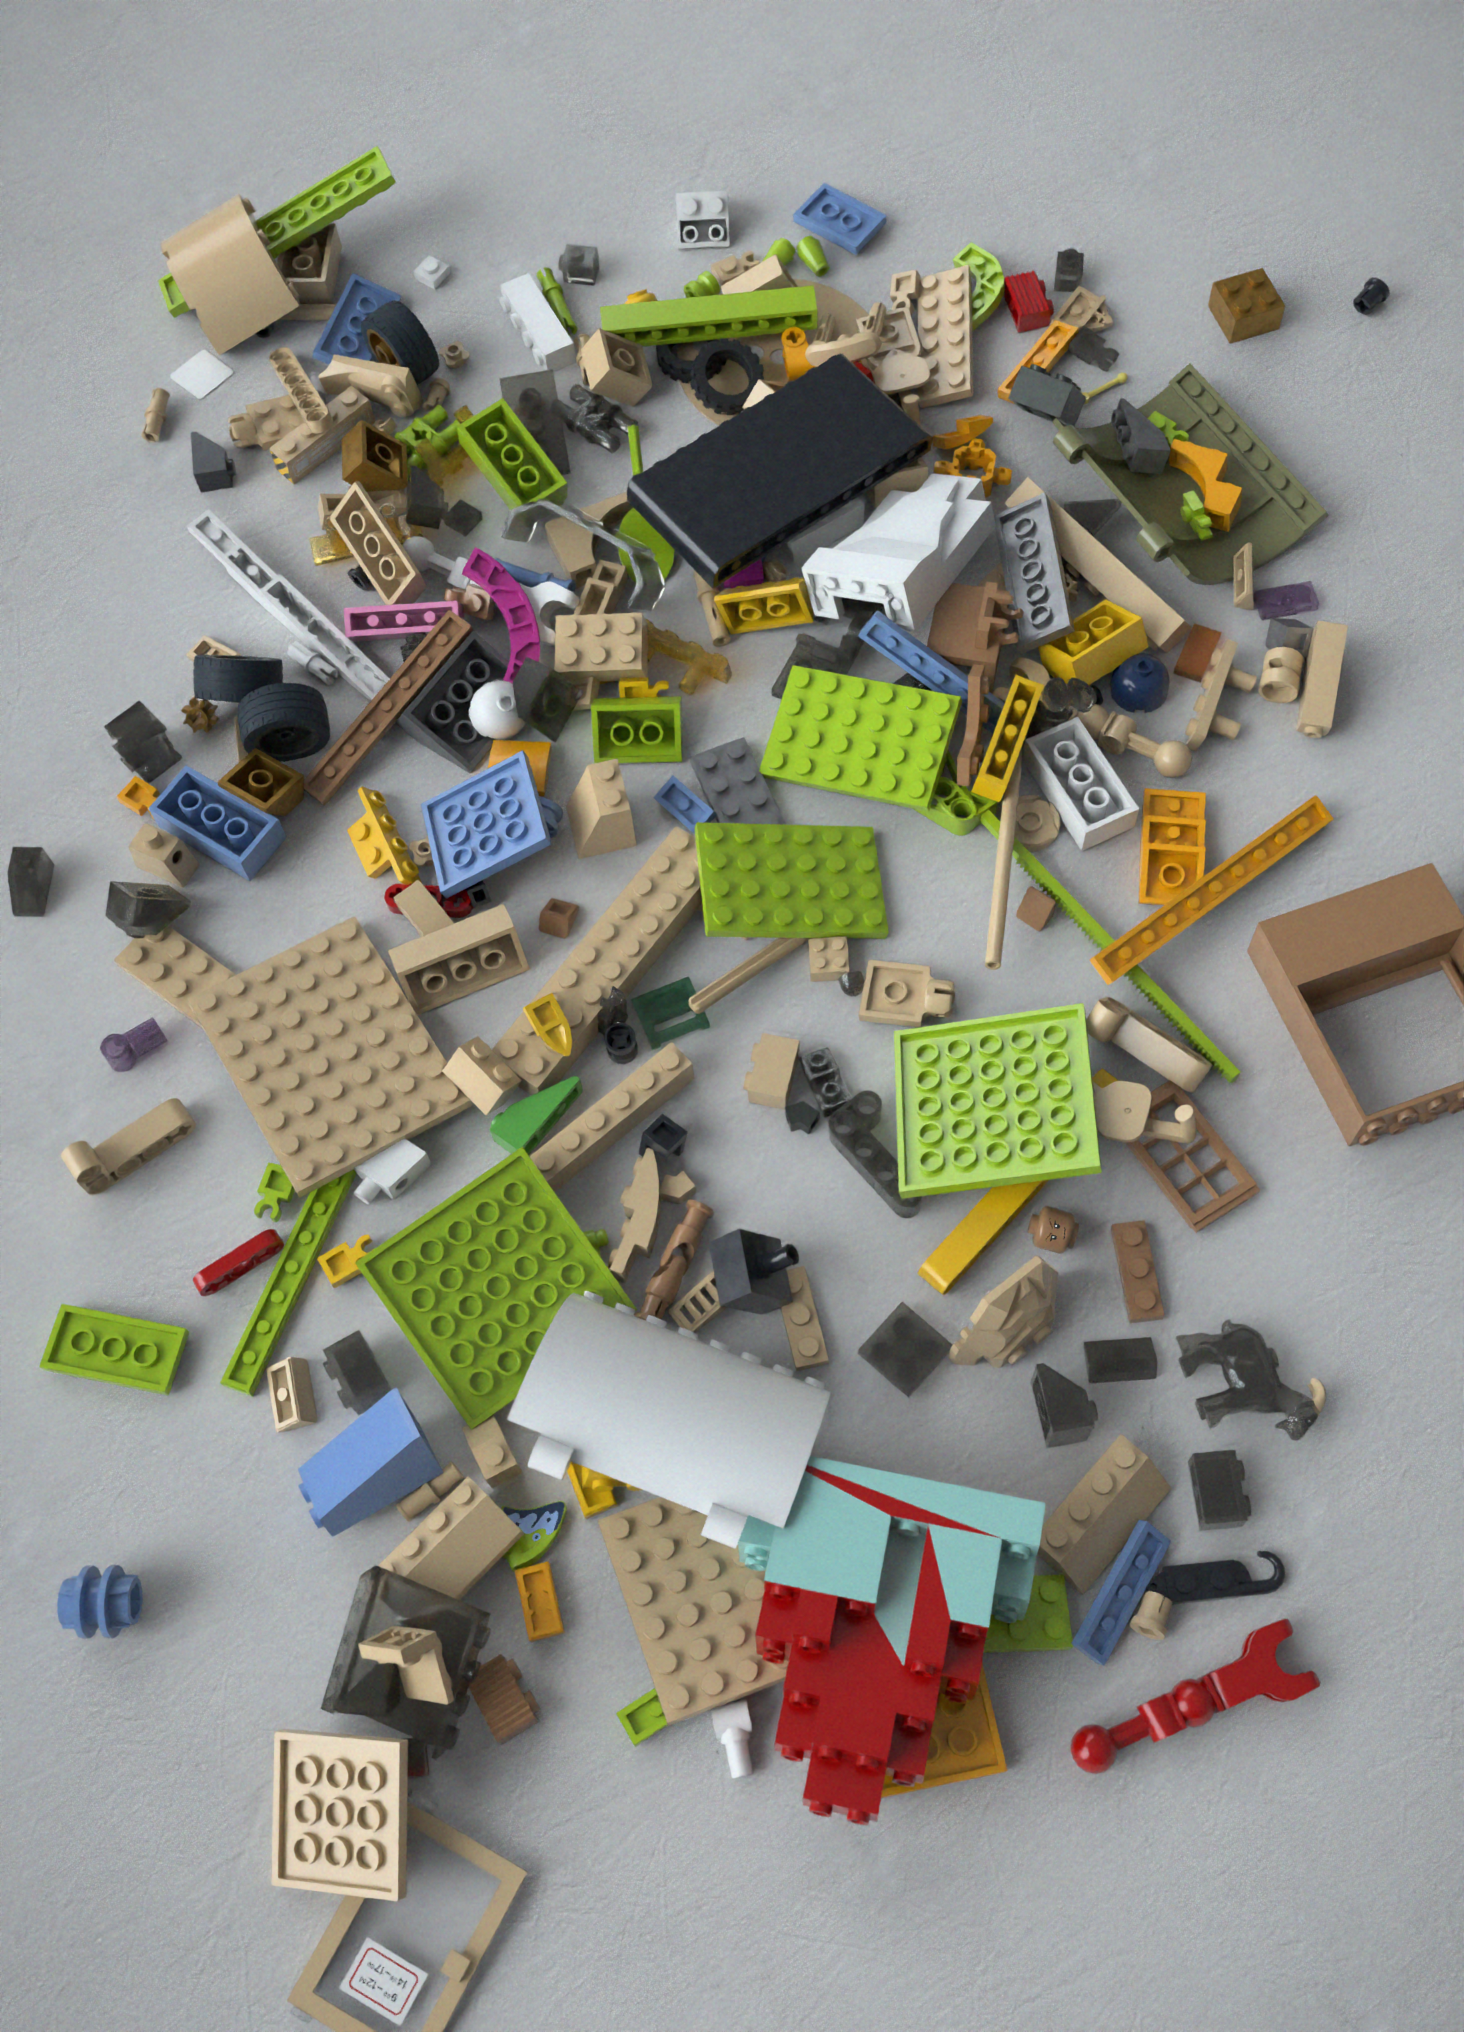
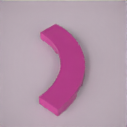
[462,547,540,698]

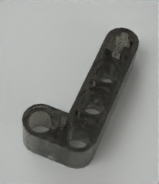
[828,1090,922,1218]

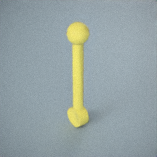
[1082,372,1128,404]

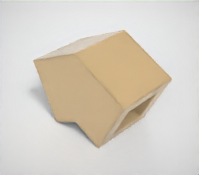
[660,1171,697,1204]

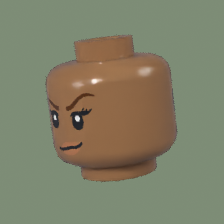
[1027,1206,1079,1254]

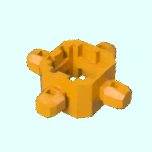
[933,438,1012,498]

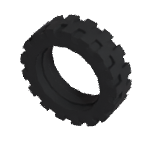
[690,338,764,415]
[656,339,727,384]

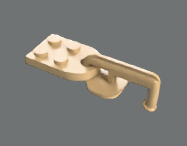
[856,306,930,426]
[1093,1080,1196,1143]

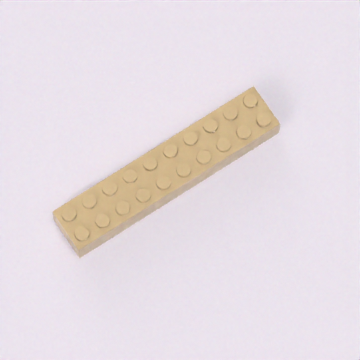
[492,826,702,1095]

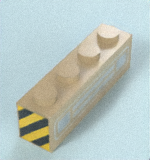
[269,386,375,485]

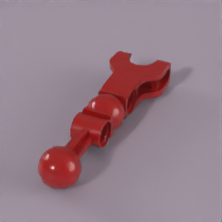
[1070,1618,1321,1774]

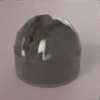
[838,971,865,997]

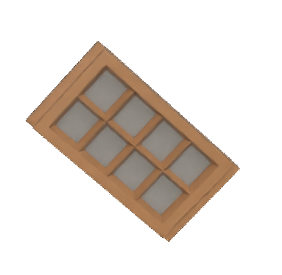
[1125,1080,1260,1233]

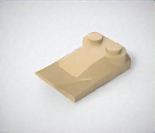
[319,354,423,417]

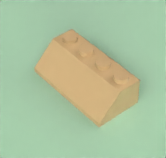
[329,481,427,605]
[388,904,530,1015]
[1037,1434,1171,1595]
[365,1476,524,1630]

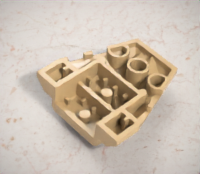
[949,1255,1058,1368]

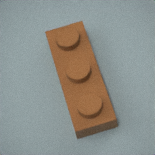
[1110,1220,1165,1323]

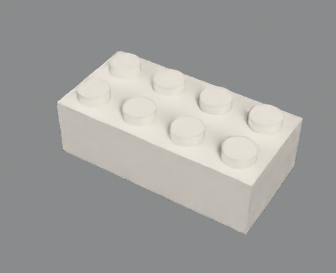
[1022,717,1139,851]

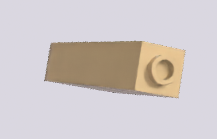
[1296,621,1348,738]

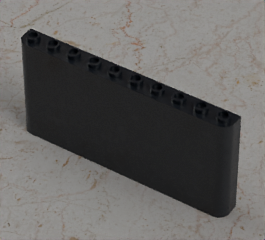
[627,354,933,589]

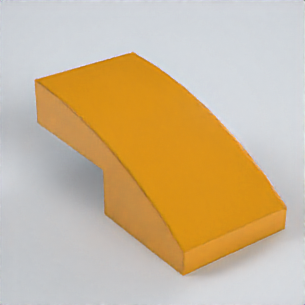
[932,415,993,450]

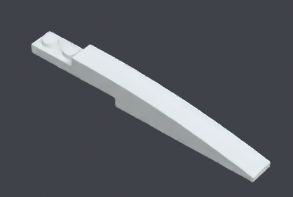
[187,509,390,701]

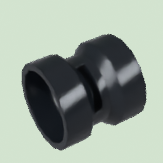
[604,1023,638,1064]

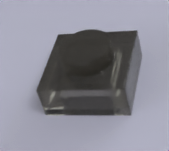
[443,499,483,537]

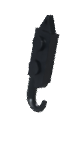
[1145,1551,1285,1605]

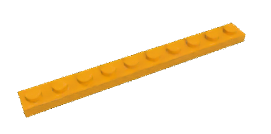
[1089,795,1334,985]

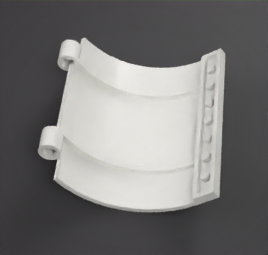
[507,1291,831,1549]

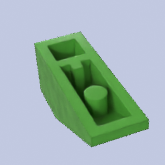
[489,1076,583,1155]

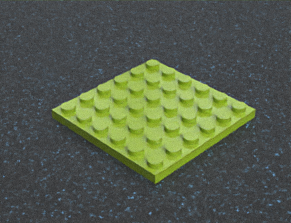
[894,1003,1102,1199]
[355,1147,637,1430]

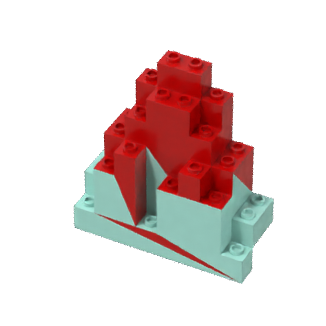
[738,1456,1046,1825]

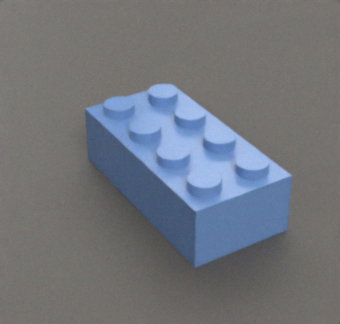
[148,765,287,881]

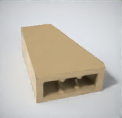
[721,254,798,294]

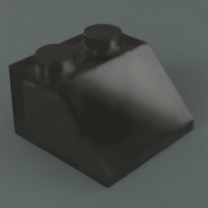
[512,657,583,743]
[105,881,191,938]
[1030,1363,1098,1448]

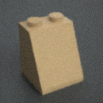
[566,759,637,859]

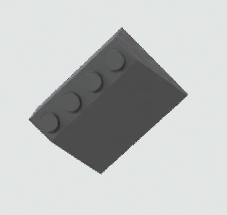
[396,631,540,773]

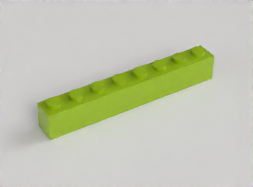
[600,285,818,347]

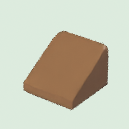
[1016,886,1056,931]
[539,898,580,939]

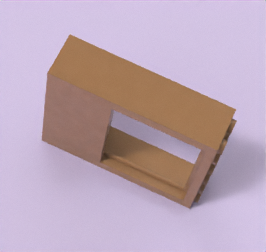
[1247,863,1464,1146]

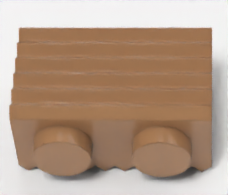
[463,1654,540,1745]

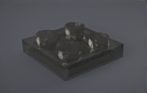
[858,1302,953,1398]

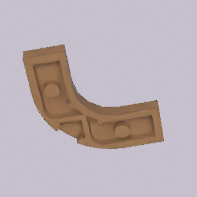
[957,665,990,786]

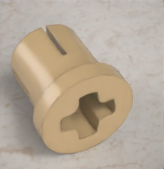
[1130,1591,1173,1640]

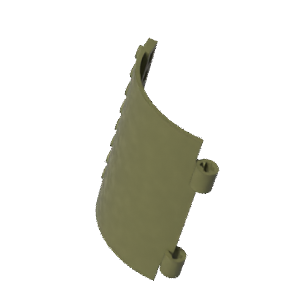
[1052,363,1329,585]

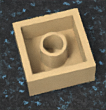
[808,937,849,982]

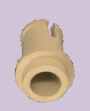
[423,378,450,413]

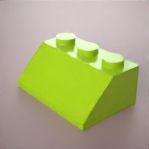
[591,696,683,764]

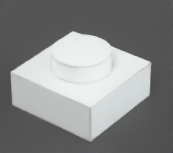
[413,255,451,290]

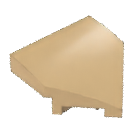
[1050,285,1113,336]

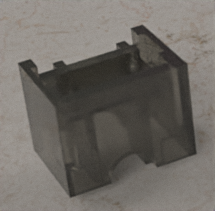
[104,700,182,784]

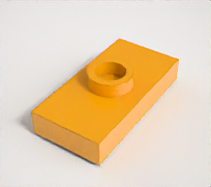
[515,1561,565,1642]

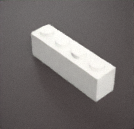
[499,273,576,374]

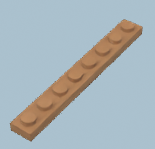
[304,609,473,806]

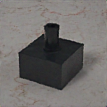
[708,1229,799,1315]

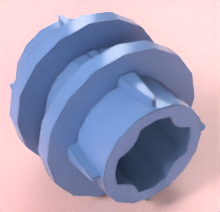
[57,1565,143,1639]

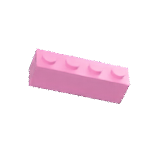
[344,601,464,642]

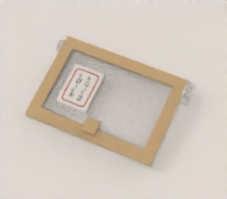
[286,1786,528,2032]

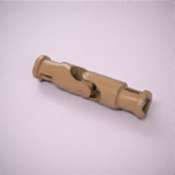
[634,1200,714,1321]

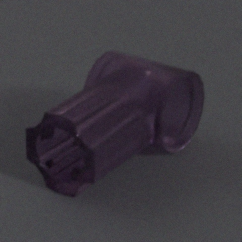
[100,1017,167,1072]

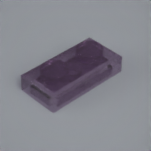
[1254,581,1319,621]

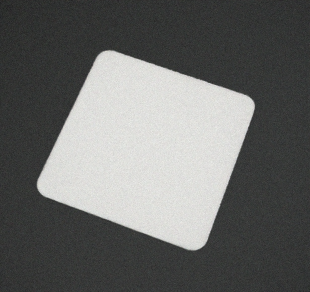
[170,350,233,399]

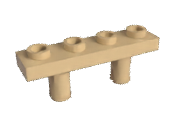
[1185,639,1257,751]

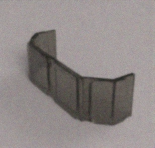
[501,498,665,611]

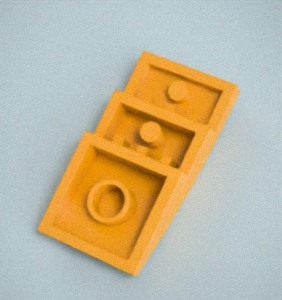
[1138,788,1206,905]

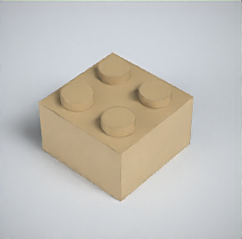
[581,328,653,407]

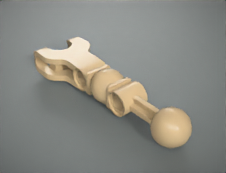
[992,657,1192,778]

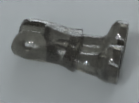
[1024,677,1097,741]

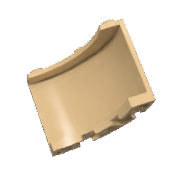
[161,193,301,356]

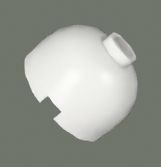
[469,680,529,740]

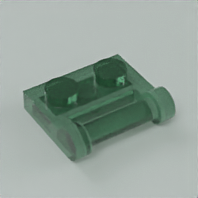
[631,976,710,1051]

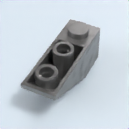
[1111,398,1171,474]

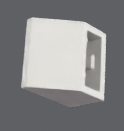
[676,191,730,249]

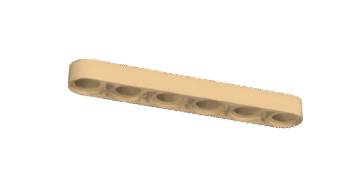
[269,347,334,434]

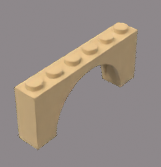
[544,491,633,589]

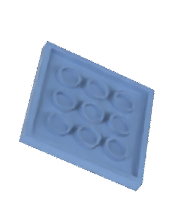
[421,750,552,898]

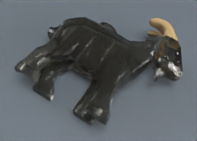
[1175,1319,1326,1441]

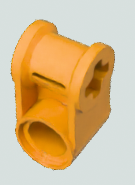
[782,327,815,382]

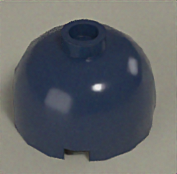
[1110,653,1170,713]

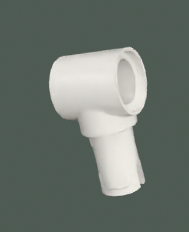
[711,1698,753,1778]

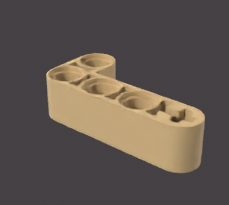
[1086,997,1212,1093]
[61,1098,196,1195]

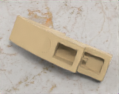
[608,1148,661,1283]

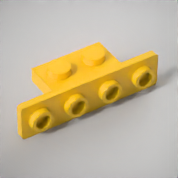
[347,786,422,885]

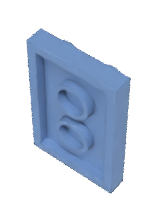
[793,183,887,255]

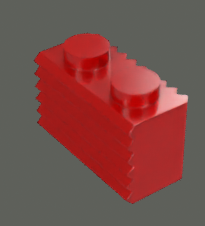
[1003,270,1054,333]

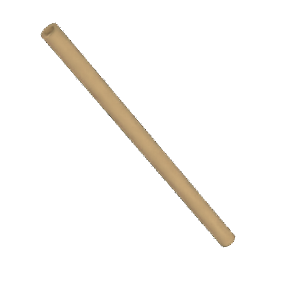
[985,741,1024,970]

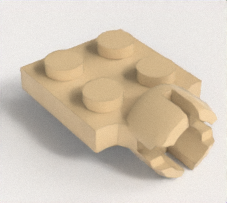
[228,395,304,451]
[858,960,955,1027]

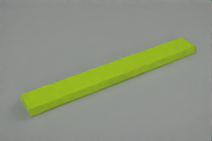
[220,1169,357,1397]

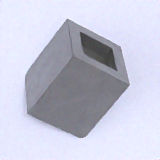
[1265,618,1314,657]

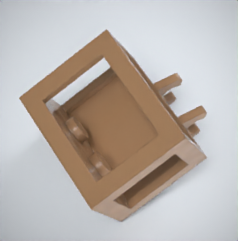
[923,582,1023,694]

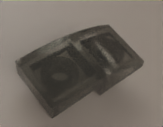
[799,1047,854,1118]

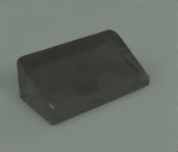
[1083,1337,1158,1383]

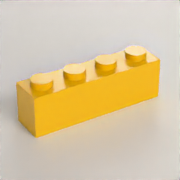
[971,675,1044,802]

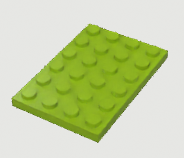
[759,665,962,812]
[694,822,889,939]

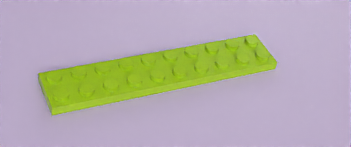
[158,146,396,318]

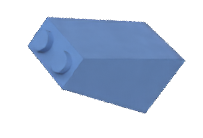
[298,1387,444,1537]

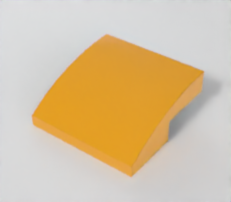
[488,740,552,796]

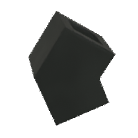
[466,880,492,908]
[784,1101,820,1135]

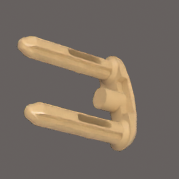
[805,302,887,367]

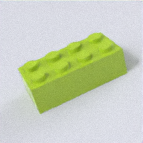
[457,398,568,526]

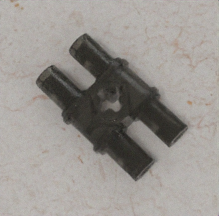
[551,384,639,453]

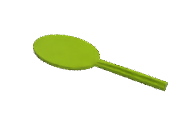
[618,425,674,587]

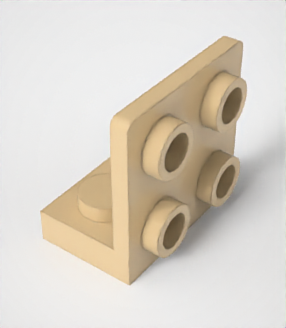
[358,1626,454,1705]

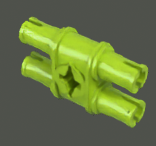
[394,405,462,481]

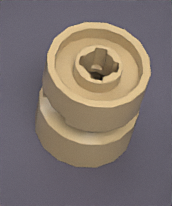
[1258,647,1304,703]

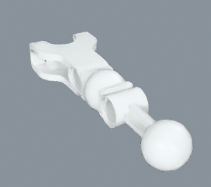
[402,536,581,647]

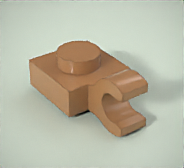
[444,584,495,620]

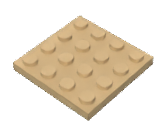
[272,1729,408,1901]

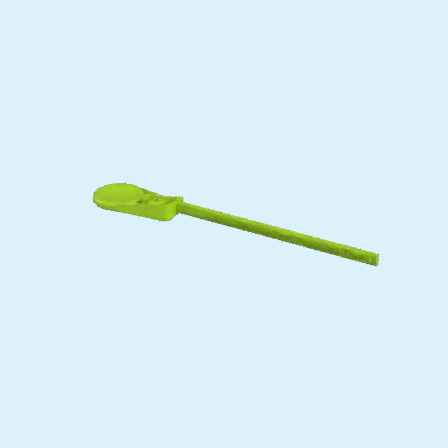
[914,750,1241,1083]

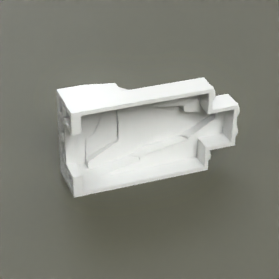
[802,473,996,632]

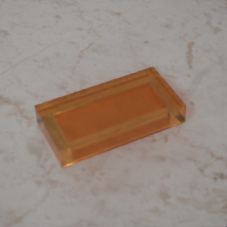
[1173,623,1222,683]

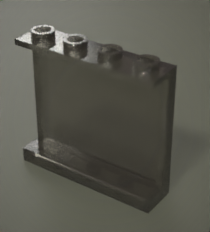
[320,1565,491,1760]

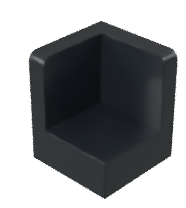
[638,1113,688,1159]

